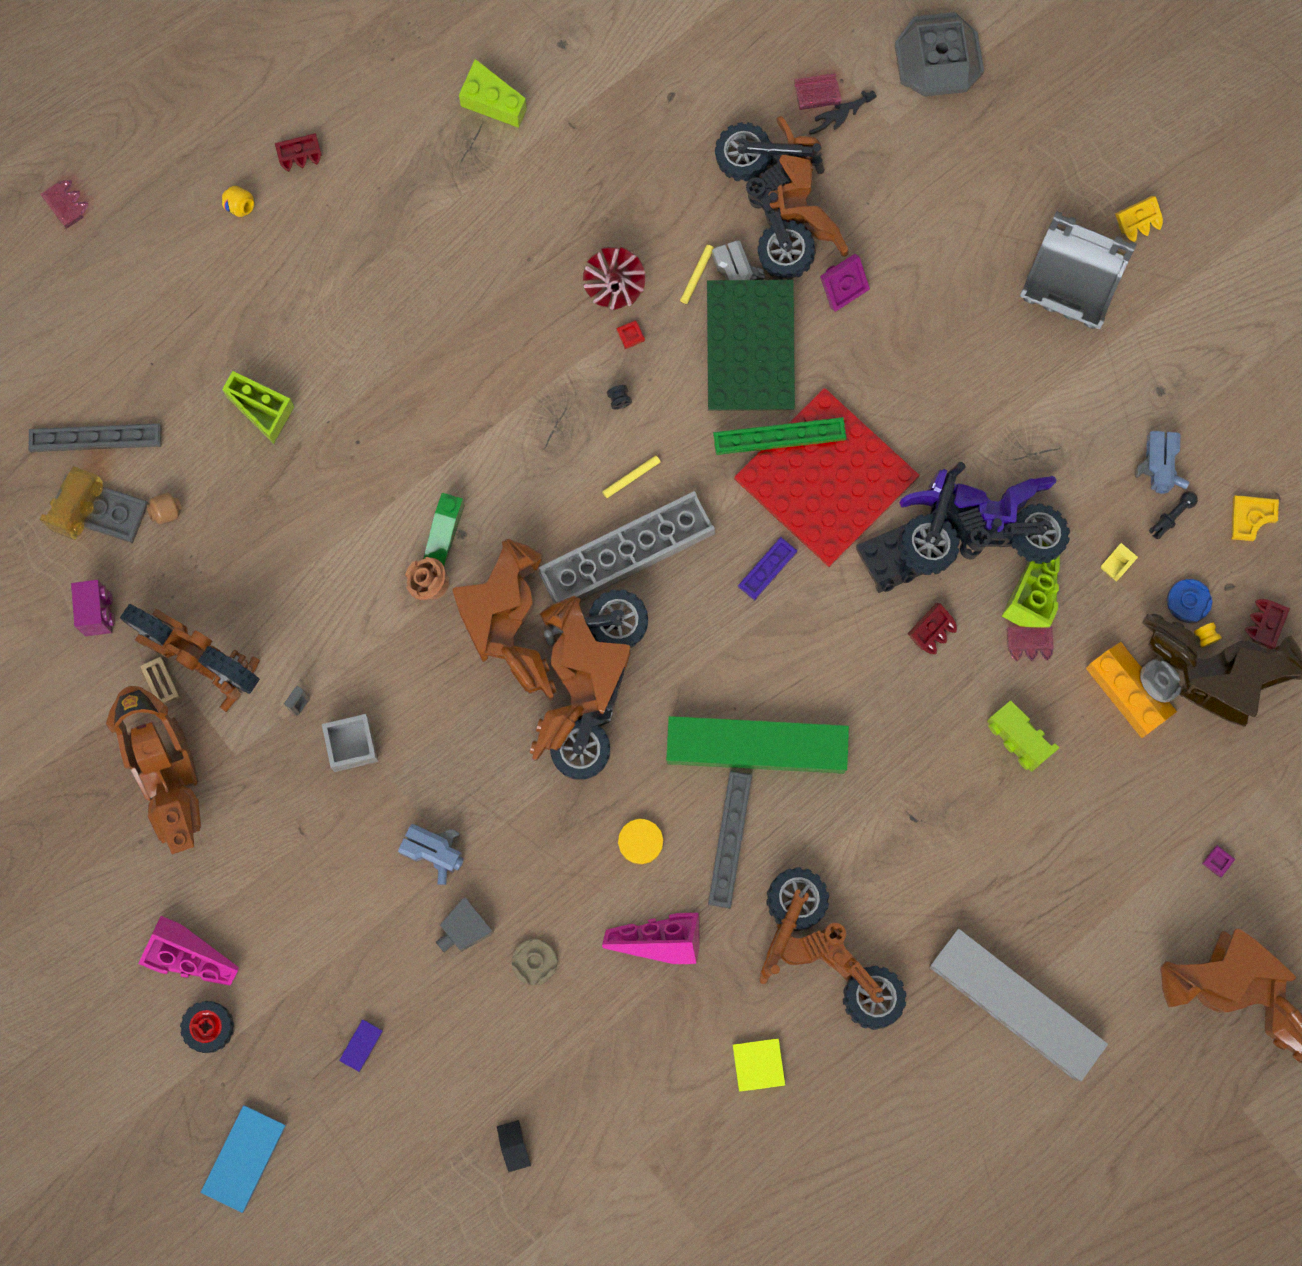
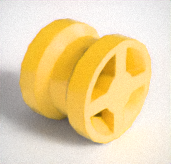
[1194,622,1222,648]

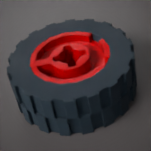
[180,1001,234,1053]

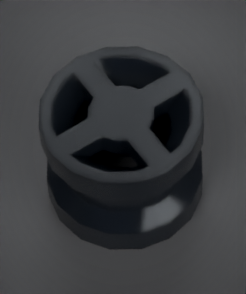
[607,385,632,410]

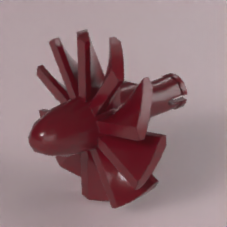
[583,247,645,310]

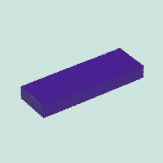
[738,537,798,601]

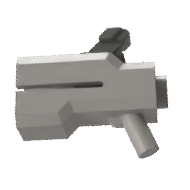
[712,241,765,280]

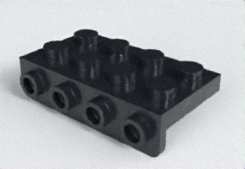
[856,523,957,593]

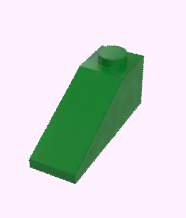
[423,493,465,566]

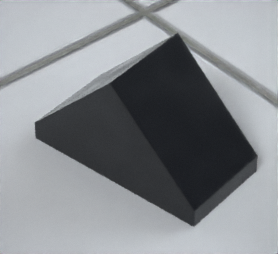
[496,1120,531,1173]

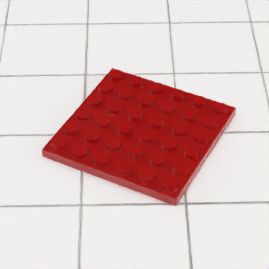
[734,388,920,567]

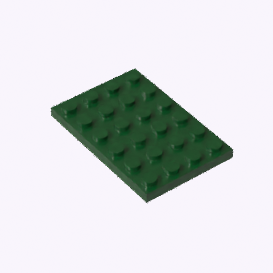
[707,280,795,411]

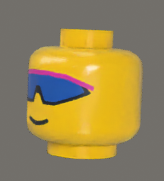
[222,186,254,217]

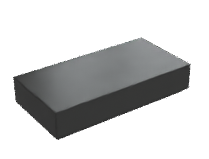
[284,686,310,716]

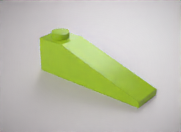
[1002,540,1060,627]

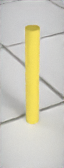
[680,245,714,304]
[602,455,661,498]

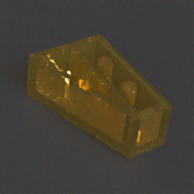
[39,466,103,540]

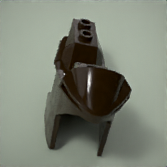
[1142,614,1302,727]

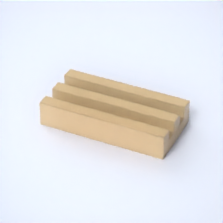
[140,656,180,704]

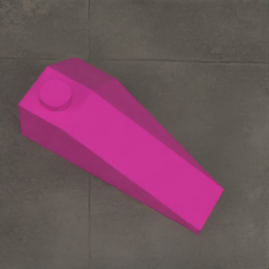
[602,913,700,964]
[138,916,239,986]

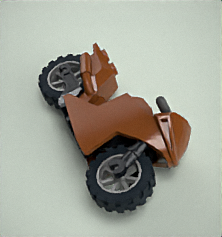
[530,589,648,780]

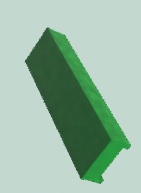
[666,716,849,774]

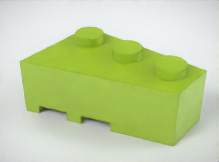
[222,371,294,444]
[987,700,1060,772]

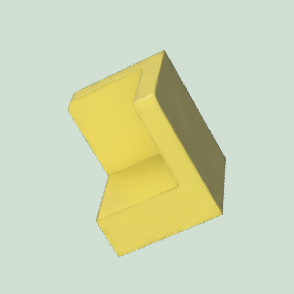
[1101,543,1138,582]

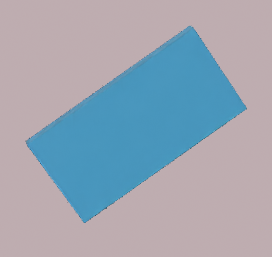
[200,1105,286,1213]

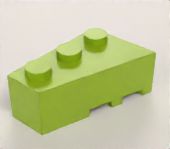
[459,59,527,128]

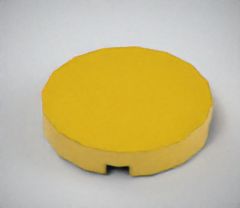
[618,819,663,865]

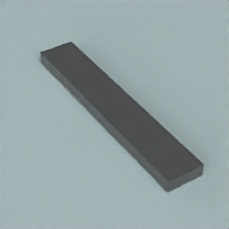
[28,423,161,452]
[708,771,752,909]

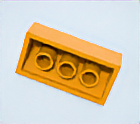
[1086,642,1177,738]

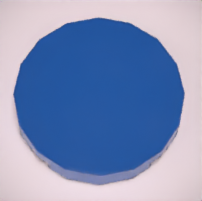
[1167,579,1213,623]

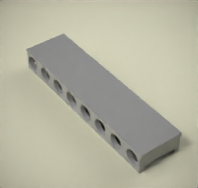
[539,491,715,603]
[929,928,1108,1081]

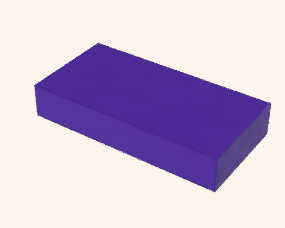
[339,1019,383,1072]

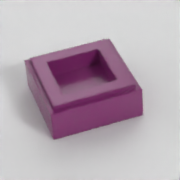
[1202,845,1235,878]

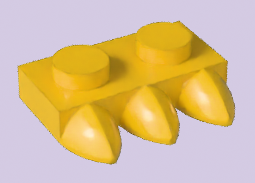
[1115,196,1163,242]

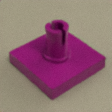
[820,254,870,312]

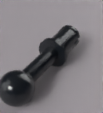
[1149,491,1198,539]

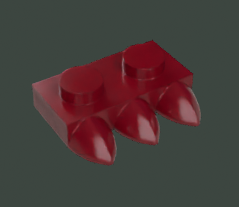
[275,133,322,172]
[1245,599,1290,650]
[908,602,957,654]

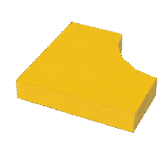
[1231,495,1279,541]

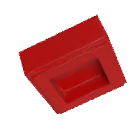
[616,320,645,349]

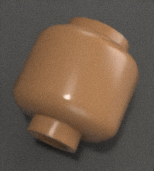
[146,493,182,525]

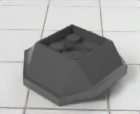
[894,12,984,97]

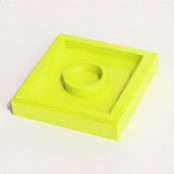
[732,1039,785,1092]

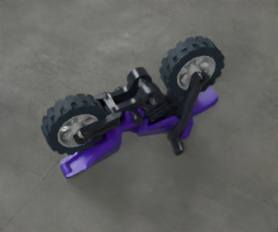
[898,462,1070,575]

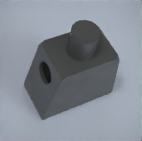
[436,897,493,952]

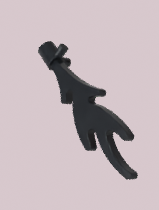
[809,90,877,135]

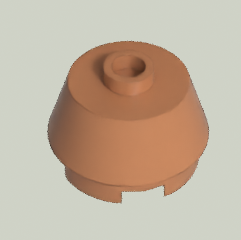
[405,557,449,600]

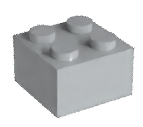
[322,714,379,772]

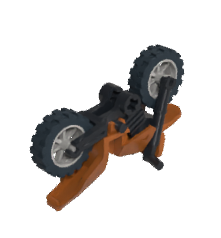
[715,116,849,280]

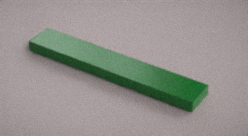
[713,417,846,455]

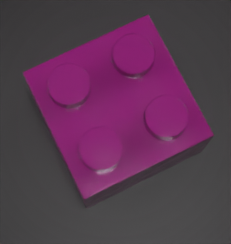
[71,580,115,636]

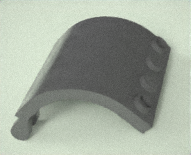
[1020,211,1137,329]

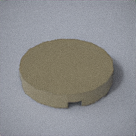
[512,939,557,985]

